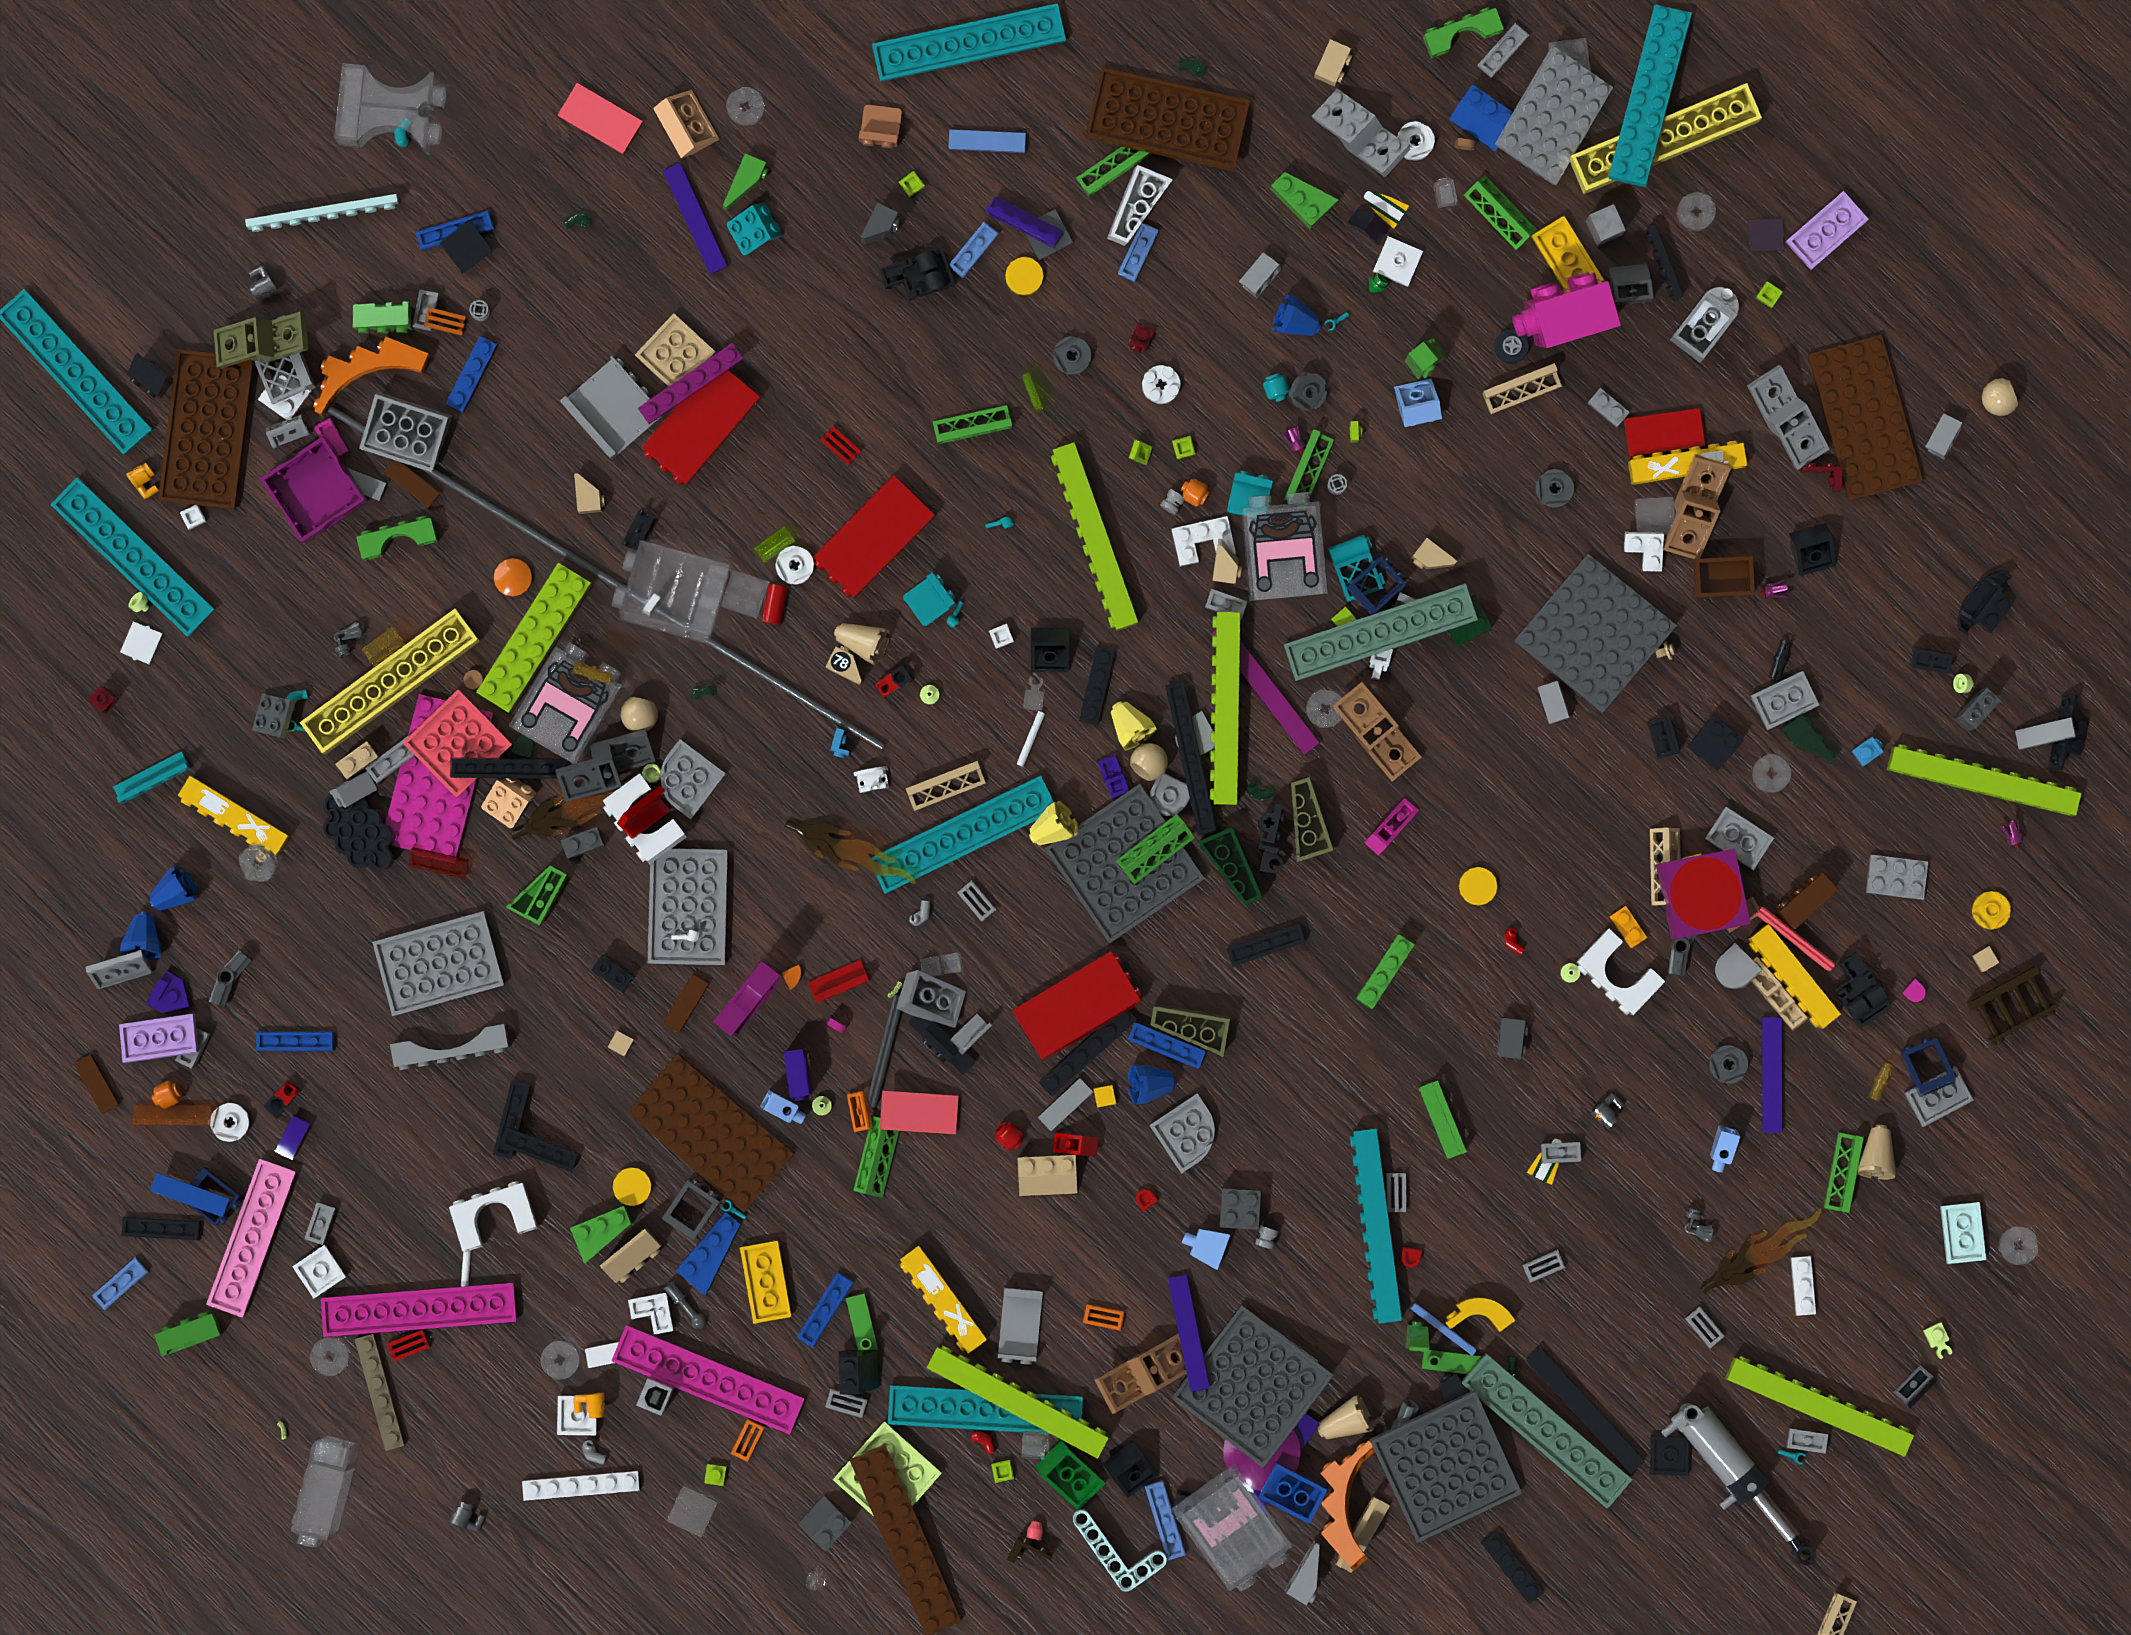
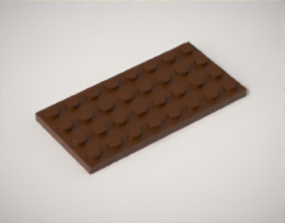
[1085,67,1250,172]
[1807,335,1923,502]
[158,349,254,510]
[627,1054,794,1212]

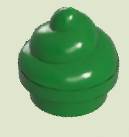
[1369,273,1388,293]

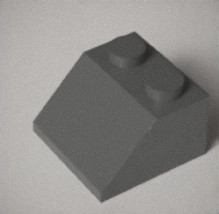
[861,203,901,245]
[798,1495,852,1552]

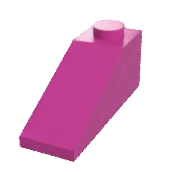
[1364,798,1419,856]

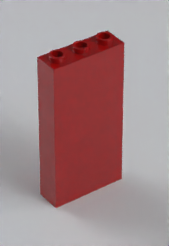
[642,370,761,486]
[813,475,935,598]
[1012,951,1142,1062]

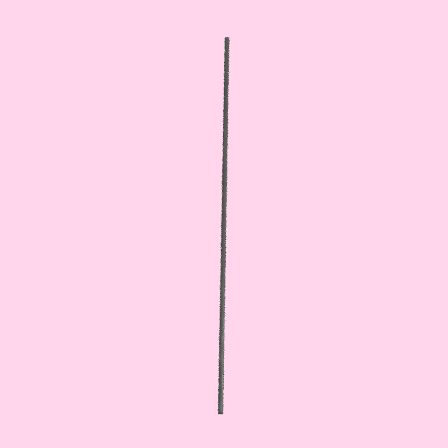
[328,406,885,750]

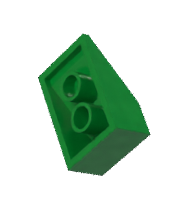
[1035,1440,1106,1510]

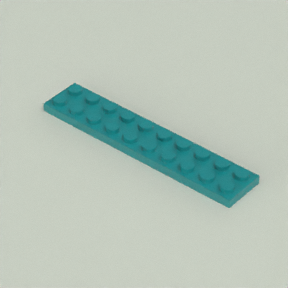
[872,3,1066,82]
[1609,5,1692,187]
[0,289,153,456]
[50,478,215,637]
[868,776,1054,894]
[888,1385,1083,1434]

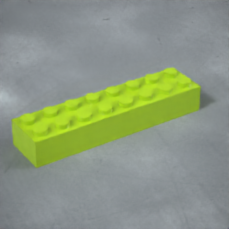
[476,563,592,714]

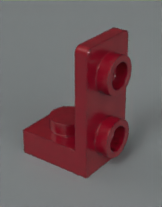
[1801,463,1842,492]

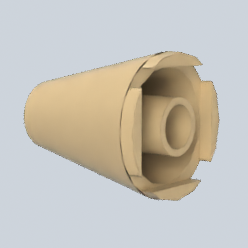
[834,623,890,665]
[1857,1125,1896,1180]
[1317,1395,1374,1439]

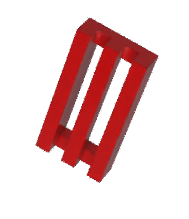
[820,426,861,466]
[387,1330,430,1362]

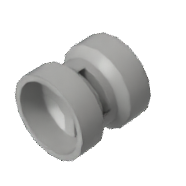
[469,300,490,322]
[1327,474,1347,495]
[1160,489,1185,515]
[1255,1226,1279,1250]

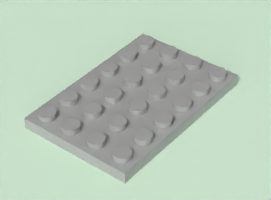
[1494,46,1613,185]
[648,849,728,965]
[372,911,504,1016]

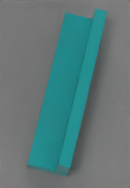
[113,751,191,804]

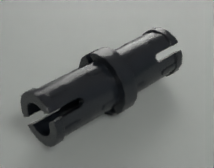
[1768,640,1792,680]

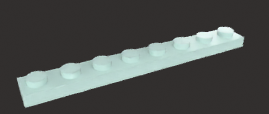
[245,194,400,232]

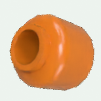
[1181,478,1210,507]
[152,1081,182,1109]

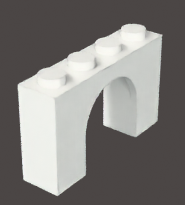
[603,774,686,864]
[1576,929,1665,1015]
[449,1181,538,1252]

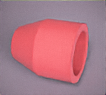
[1026,1521,1043,1541]

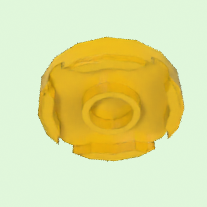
[1005,257,1043,295]
[1459,867,1497,906]
[1972,891,2011,930]
[613,1167,652,1206]

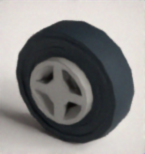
[1494,329,1529,364]

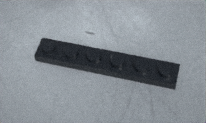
[450,757,565,779]
[1039,1011,1137,1097]

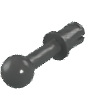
[663,1281,706,1329]

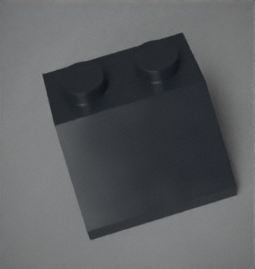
[127,353,173,398]
[1789,523,1836,576]
[1031,628,1069,672]
[1687,716,1744,771]
[838,1350,879,1395]
[1102,1441,1159,1498]

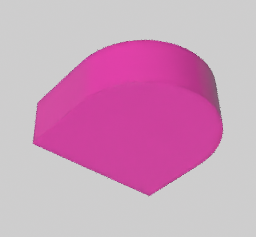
[1902,979,1925,1002]
[827,1018,847,1033]

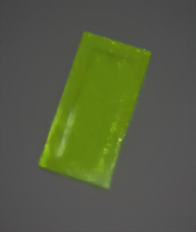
[1022,372,1043,412]
[754,526,795,564]

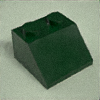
[1448,594,1492,647]

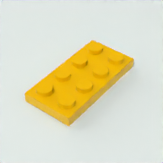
[1531,216,1604,289]
[740,1241,792,1324]

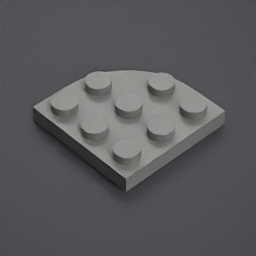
[660,739,726,820]
[1149,1093,1215,1174]

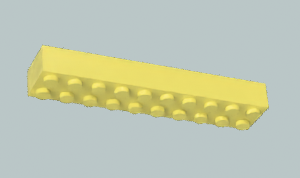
[1569,83,1762,194]
[300,609,480,755]

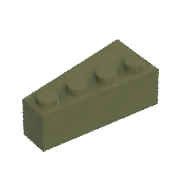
[1291,777,1335,862]
[1150,1004,1230,1057]

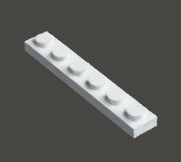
[522,1471,640,1501]

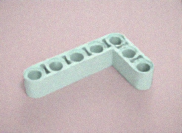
[1073,1509,1167,1591]

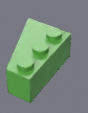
[1270,172,1338,229]
[353,302,413,333]
[1405,338,1448,379]
[506,866,569,926]
[570,1205,632,1264]
[154,1311,223,1356]

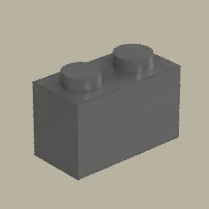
[560,827,605,859]
[1496,1018,1528,1059]

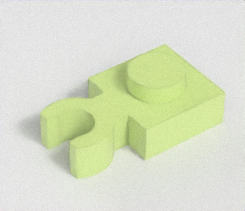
[1923,1322,1952,1359]

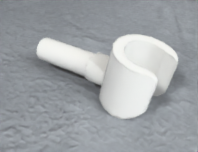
[671,930,699,942]

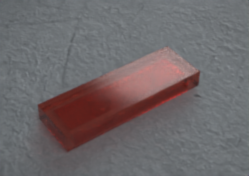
[408,847,469,879]

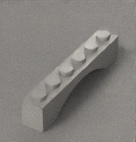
[390,1024,510,1070]

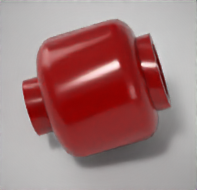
[994,1122,1023,1150]

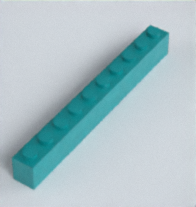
[1350,1129,1402,1324]

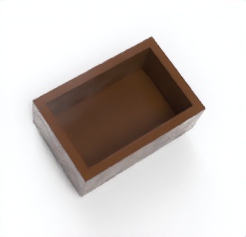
[1692,556,1755,599]
[1775,873,1838,929]

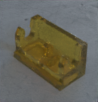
[362,627,406,667]

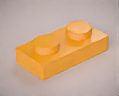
[1609,906,1647,948]

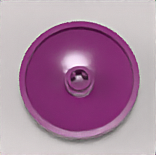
[1223,1430,1301,1491]

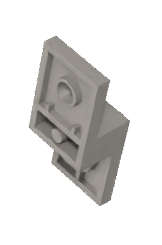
[1312,89,1411,177]
[1747,365,1829,470]

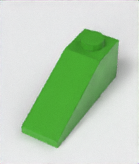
[723,154,769,210]
[1406,1321,1429,1352]

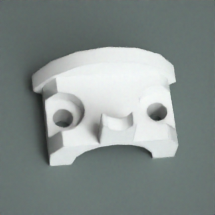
[854,766,889,793]

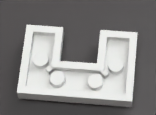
[1171,516,1236,567]

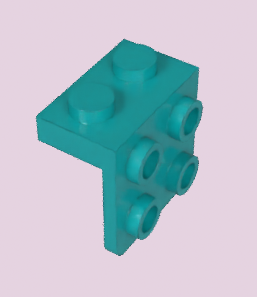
[727,203,783,256]
[1227,471,1273,519]
[903,572,956,626]

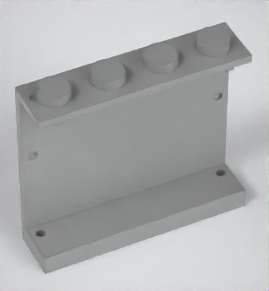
[560,356,663,460]

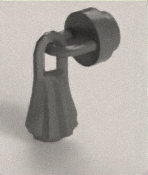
[334,622,365,657]
[1684,1208,1716,1242]

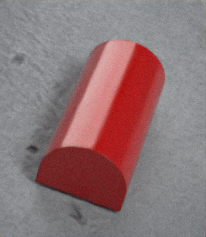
[762,584,788,626]

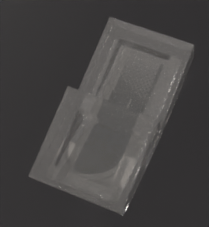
[920,952,964,977]

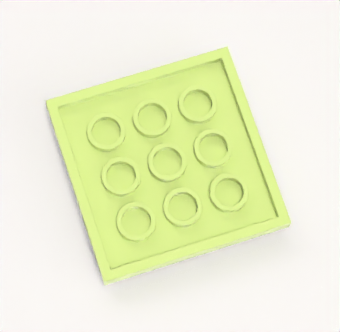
[833,1421,942,1515]

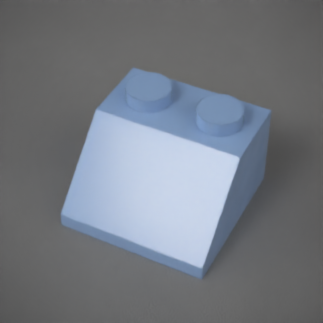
[1394,379,1442,427]

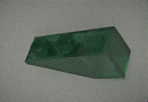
[1781,715,1836,764]

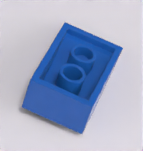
[1258,1463,1327,1524]

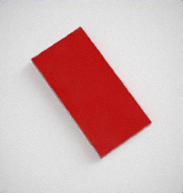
[1624,408,1705,457]

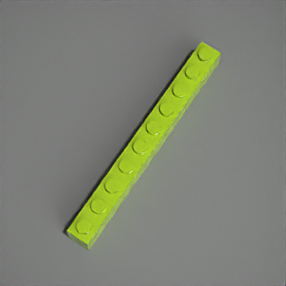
[1050,442,1138,631]
[1210,612,1240,805]
[1887,744,2081,816]
[927,1345,1109,1459]
[1725,1356,1914,1457]

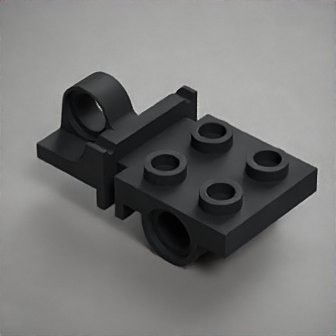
[880,249,955,301]
[1258,804,1285,873]
[1833,952,1892,1029]

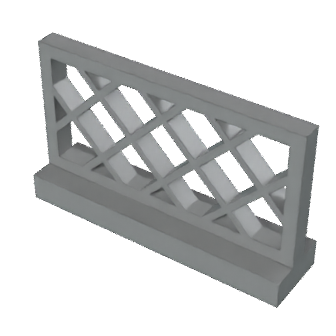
[254,315,316,404]

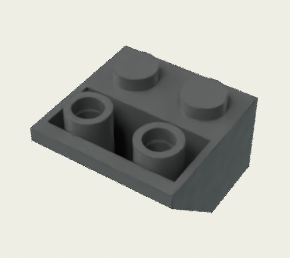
[1609,264,1653,306]

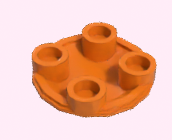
[494,558,532,597]

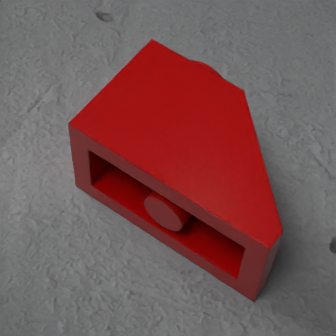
[1053,1133,1098,1157]

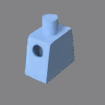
[760,1090,806,1124]
[1710,1125,1740,1173]
[1182,1229,1230,1270]

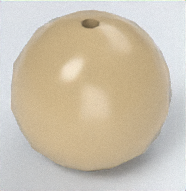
[1982,378,2018,416]
[620,697,658,732]
[1130,743,1168,781]

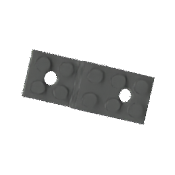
[556,729,656,802]

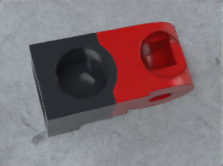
[875,665,914,698]
[263,1081,300,1119]

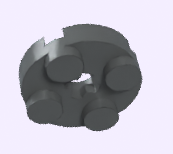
[1053,336,1091,375]
[1289,372,1327,411]
[1535,469,1574,508]
[1709,1045,1748,1084]

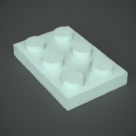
[1940,1202,1986,1264]

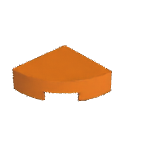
[782,965,801,990]

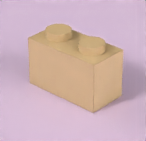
[1314,39,1352,87]
[336,741,379,780]

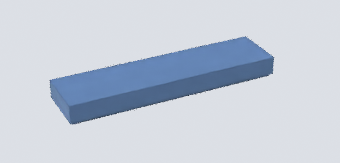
[949,130,1026,153]
[1410,1303,1476,1356]
[1145,1480,1186,1561]

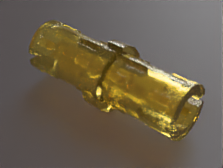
[572,662,613,685]
[1868,1062,1894,1101]

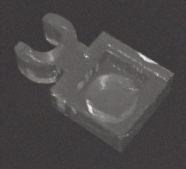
[1023,677,1044,711]

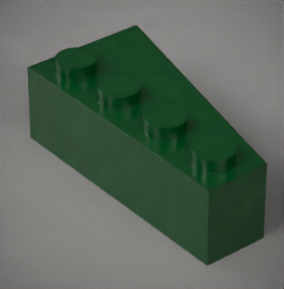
[1197,827,1264,905]

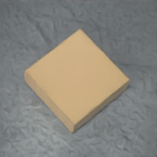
[1972,946,1999,972]
[608,1031,634,1057]

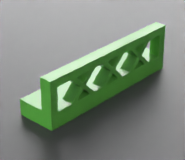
[1076,146,1152,197]
[1464,175,1537,250]
[933,405,1012,444]
[1284,429,1334,510]
[1116,814,1195,884]
[1419,1080,1467,1159]
[853,1116,899,1198]
[1824,1133,1864,1213]

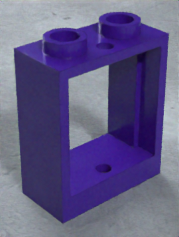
[784,1049,811,1101]

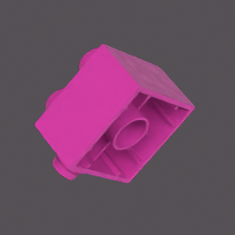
[1512,272,1621,348]

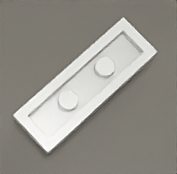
[1791,1256,1816,1316]

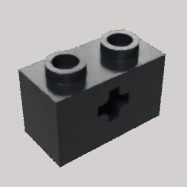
[591,955,635,993]

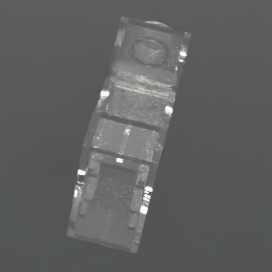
[334,63,446,155]

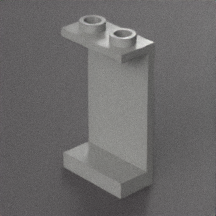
[998,1287,1043,1365]

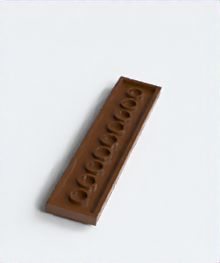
[849,1444,961,1635]

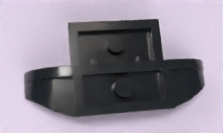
[1957,570,2014,637]

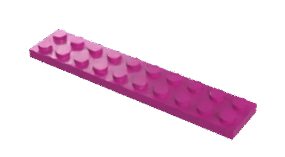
[321,1283,517,1337]
[611,1325,805,1435]

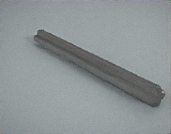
[867,995,901,1107]

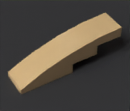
[1752,957,1808,1031]

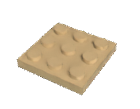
[635,313,716,387]

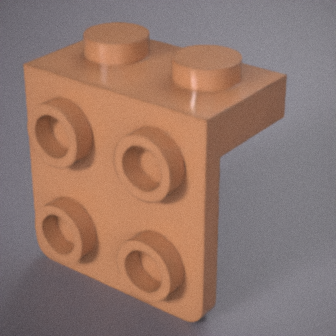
[859,105,902,148]

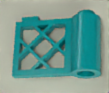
[1327,535,1385,602]

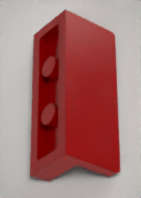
[617,786,670,839]
[808,960,870,1004]

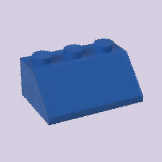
[1449,84,1513,152]

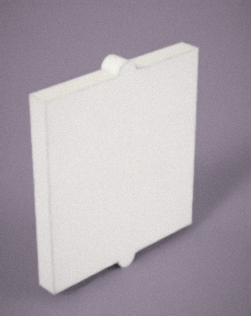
[120,622,163,665]

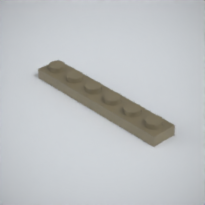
[355,1334,405,1451]

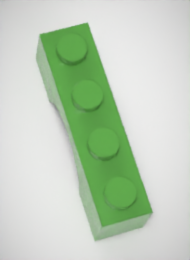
[1423,7,1504,59]
[356,516,438,561]
[1355,934,1415,1009]

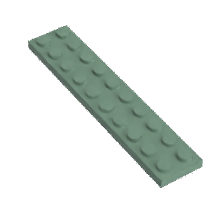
[1284,584,1478,681]
[1462,1353,1632,1509]

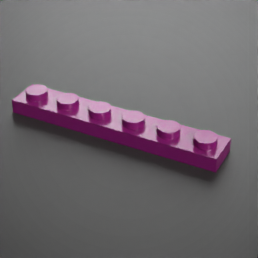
[638,343,744,424]

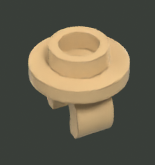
[1656,641,1676,660]

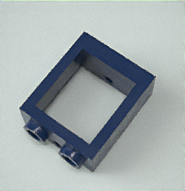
[1345,556,1407,615]
[1900,1037,1956,1097]
[189,1167,242,1227]

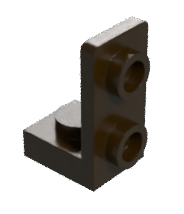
[1007,1537,1052,1563]

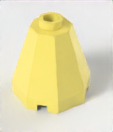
[1111,701,1157,751]
[1029,801,1079,845]

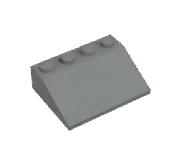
[359,392,452,472]

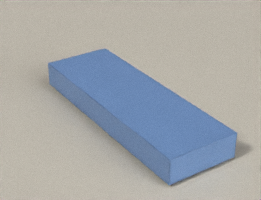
[948,222,999,278]
[1117,222,1159,282]
[92,1257,149,1310]

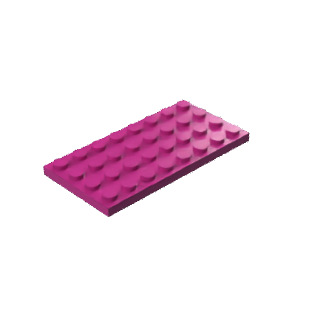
[385,694,494,862]

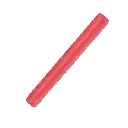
[1756,907,1835,971]

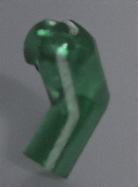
[1178,59,1205,77]
[562,213,591,229]
[690,685,717,700]
[1246,783,1275,801]
[1504,1356,1517,1376]

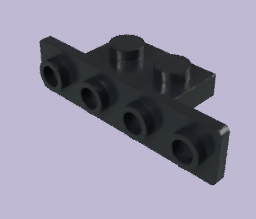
[2048,694,2089,770]
[908,1016,976,1075]

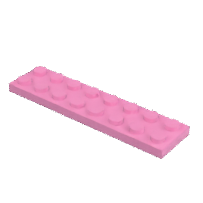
[206,1159,296,1318]

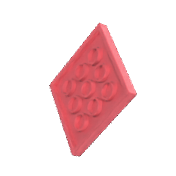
[403,690,512,798]

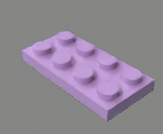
[1786,191,1869,270]
[119,1014,199,1063]

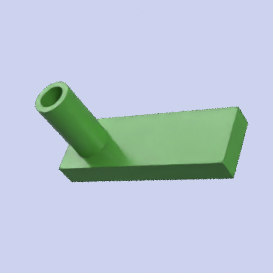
[846,1293,878,1350]
[1421,1350,1482,1374]

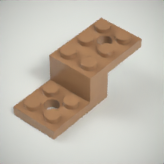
[1663,454,1731,559]
[1332,682,1421,782]
[1095,1333,1187,1414]

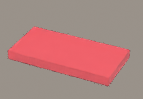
[558,83,643,155]
[880,1091,958,1134]

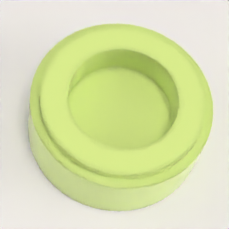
[642,764,661,783]

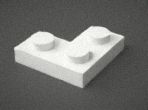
[1624,532,1664,571]
[628,1292,674,1334]

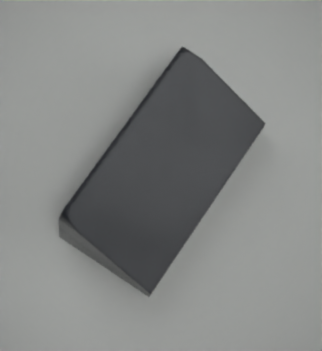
[1894,1365,1936,1408]

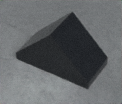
[1347,207,1389,245]

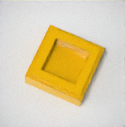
[1094,1085,1116,1108]

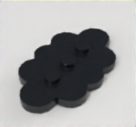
[323,794,395,871]

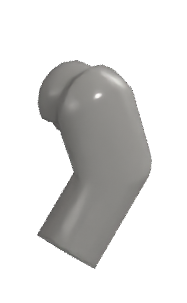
[909,900,931,926]
[582,1440,606,1465]

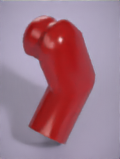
[1504,928,1525,956]
[971,1430,996,1454]

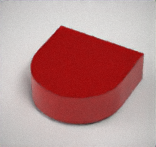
[1135,1189,1158,1212]
[1401,1247,1422,1268]

